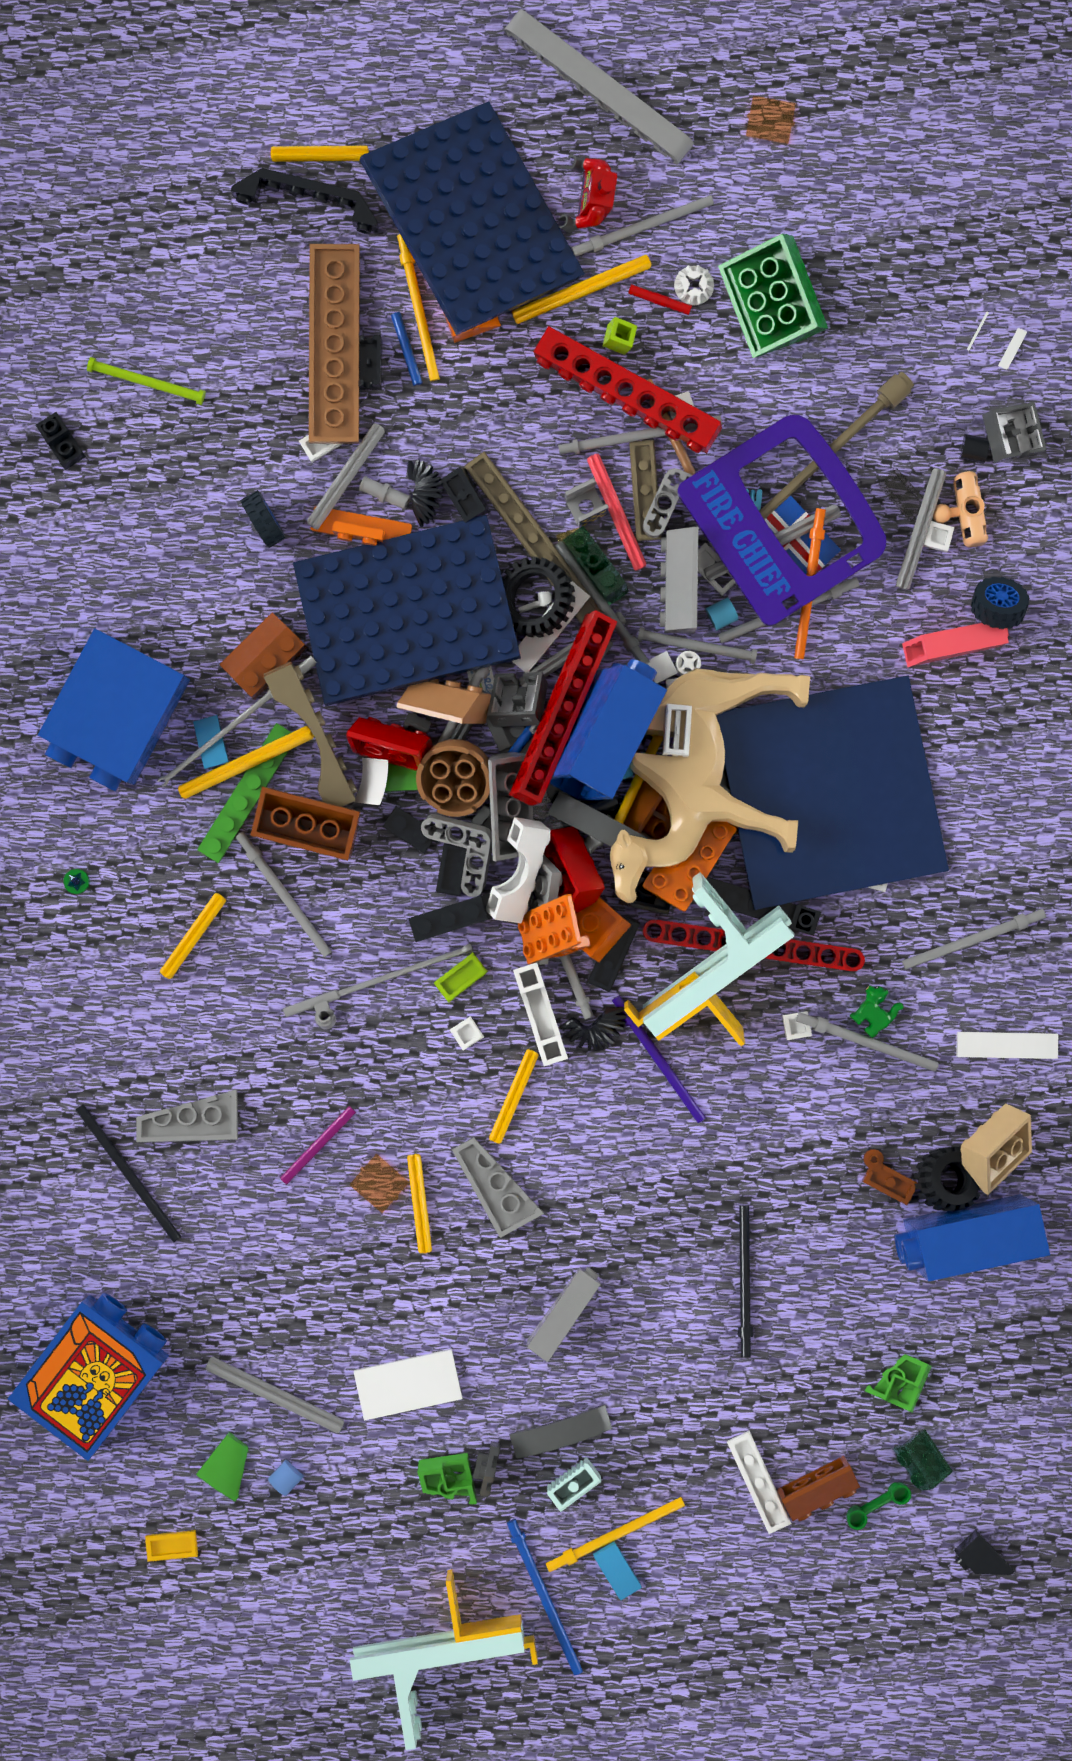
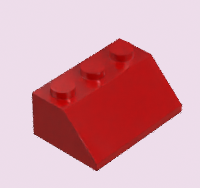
[346,717,433,771]
[544,827,605,914]

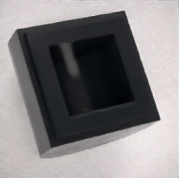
[959,434,990,464]

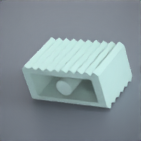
[547,1457,601,1512]

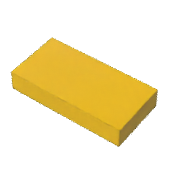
[145,1530,198,1562]

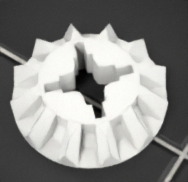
[674,265,714,305]

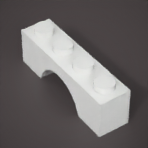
[485,817,551,923]
[513,962,568,1066]

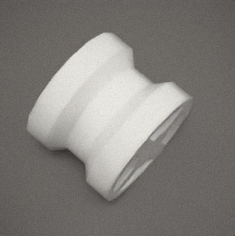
[675,651,701,676]

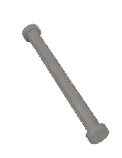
[637,627,757,664]

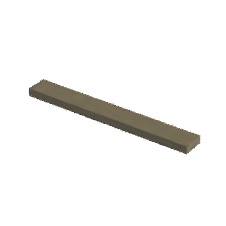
[464,452,601,624]

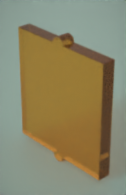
[746,95,796,144]
[349,1153,409,1213]

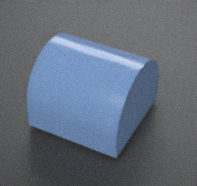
[268,1459,304,1496]

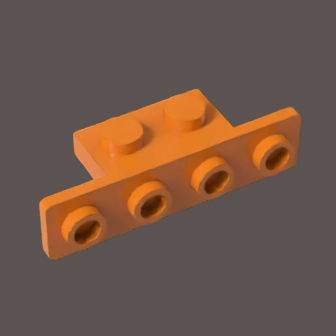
[310,506,412,546]

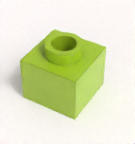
[602,317,637,355]

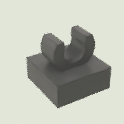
[403,712,432,734]

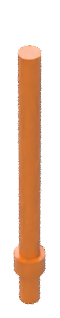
[794,508,826,659]

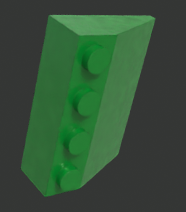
[718,233,828,358]

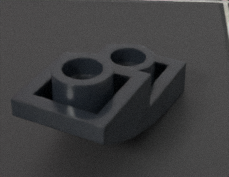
[36,412,86,470]

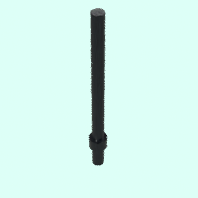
[738,1205,753,1357]

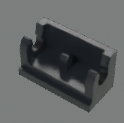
[358,335,382,390]
[440,467,491,523]

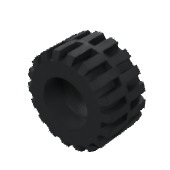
[914,1147,982,1211]

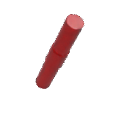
[628,284,692,315]

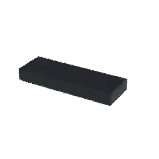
[587,917,640,992]

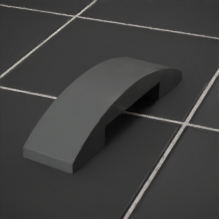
[548,791,648,847]
[509,1404,612,1458]

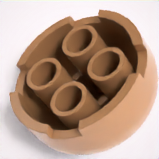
[416,739,490,817]

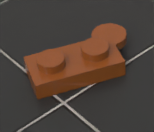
[862,1149,918,1205]

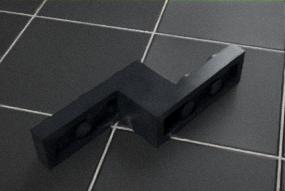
[408,892,534,942]

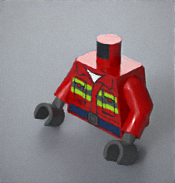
[559,154,617,233]

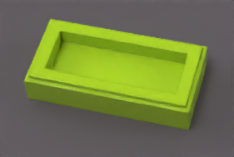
[434,952,488,1002]

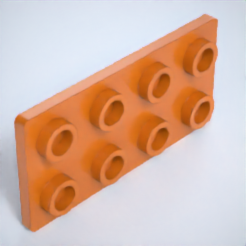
[643,821,736,912]
[518,894,590,964]

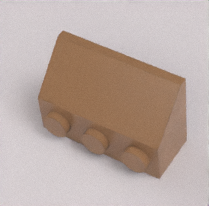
[396,679,491,724]

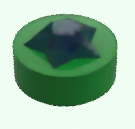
[64,869,90,894]

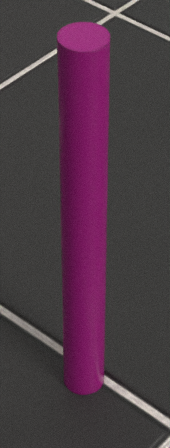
[280,1106,356,1185]

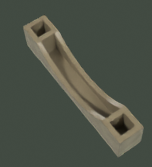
[264,661,358,807]

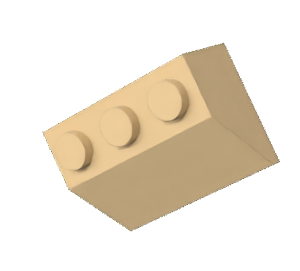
[960,1104,1032,1195]

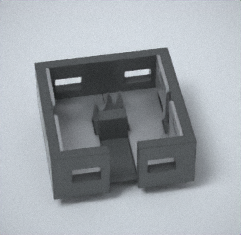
[982,402,1047,463]
[487,672,548,727]

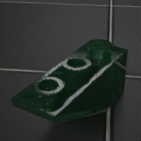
[563,526,629,606]

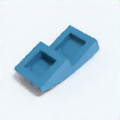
[193,715,229,769]
[593,1541,642,1600]

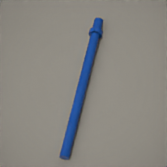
[506,1519,583,1676]

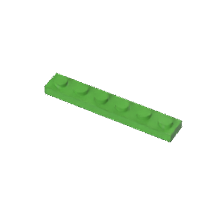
[197,723,292,863]

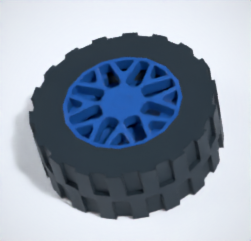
[240,490,286,548]
[970,577,1030,629]

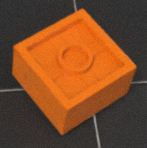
[576,897,632,962]

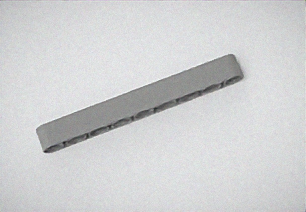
[504,9,694,165]

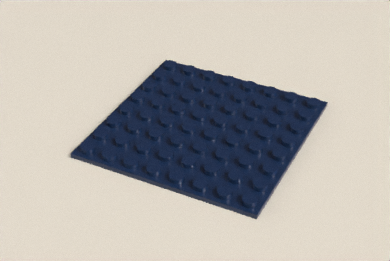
[716,675,949,910]

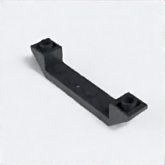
[231,168,379,234]
[706,877,821,936]

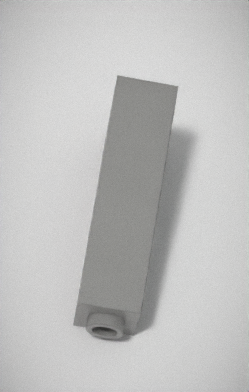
[527,1267,601,1362]

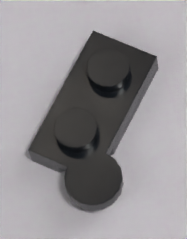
[383,806,446,854]

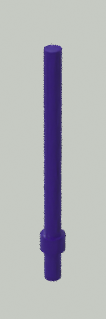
[612,995,706,1123]

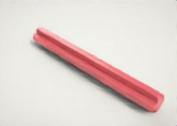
[587,454,646,571]

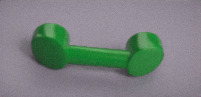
[846,1482,911,1530]

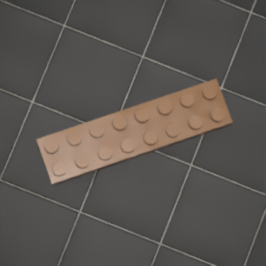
[309,244,360,444]

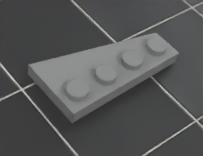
[531,854,562,965]
[136,1089,238,1143]
[452,1137,544,1238]

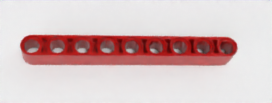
[642,920,865,971]

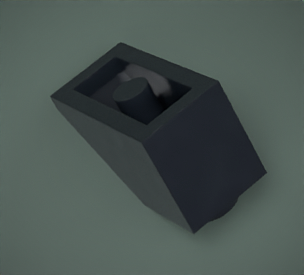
[954,1529,1015,1575]

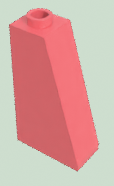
[902,623,1009,667]

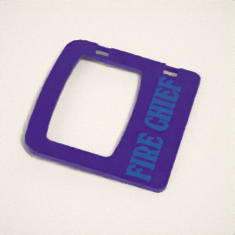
[677,415,886,626]

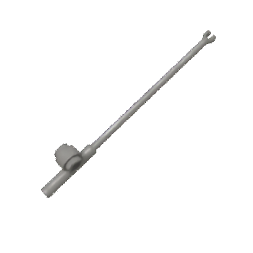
[157,655,317,787]
[283,944,473,1030]

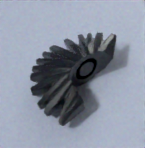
[406,460,443,528]
[559,1007,626,1051]

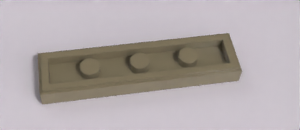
[629,440,661,542]

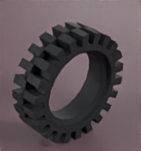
[502,557,575,638]

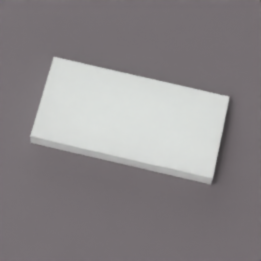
[354,1349,463,1421]

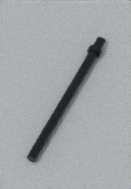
[76,1104,182,1243]

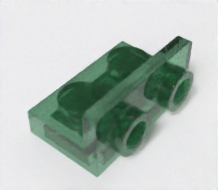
[893,1429,953,1491]

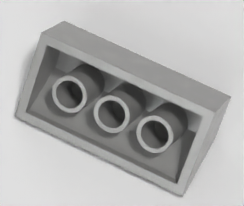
[660,527,699,634]
[488,752,533,861]

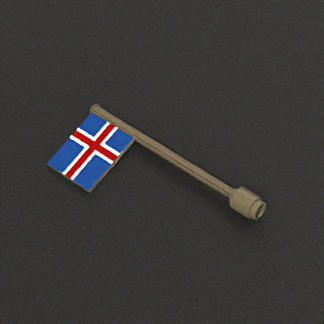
[759,372,914,574]

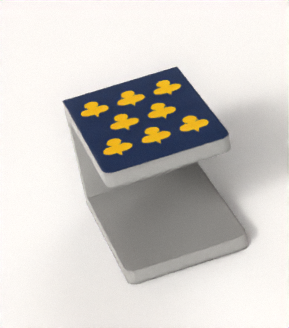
[564,478,609,528]

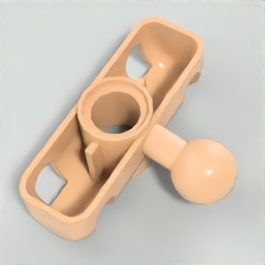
[932,471,988,548]

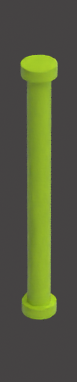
[87,357,206,405]

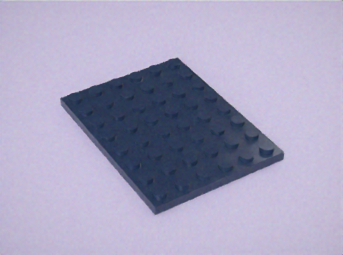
[360,101,585,335]
[293,515,521,706]

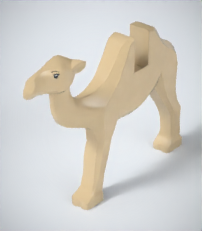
[610,668,810,903]

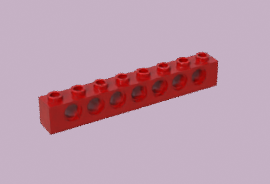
[533,326,722,454]
[509,610,617,806]

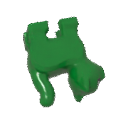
[850,985,904,1038]

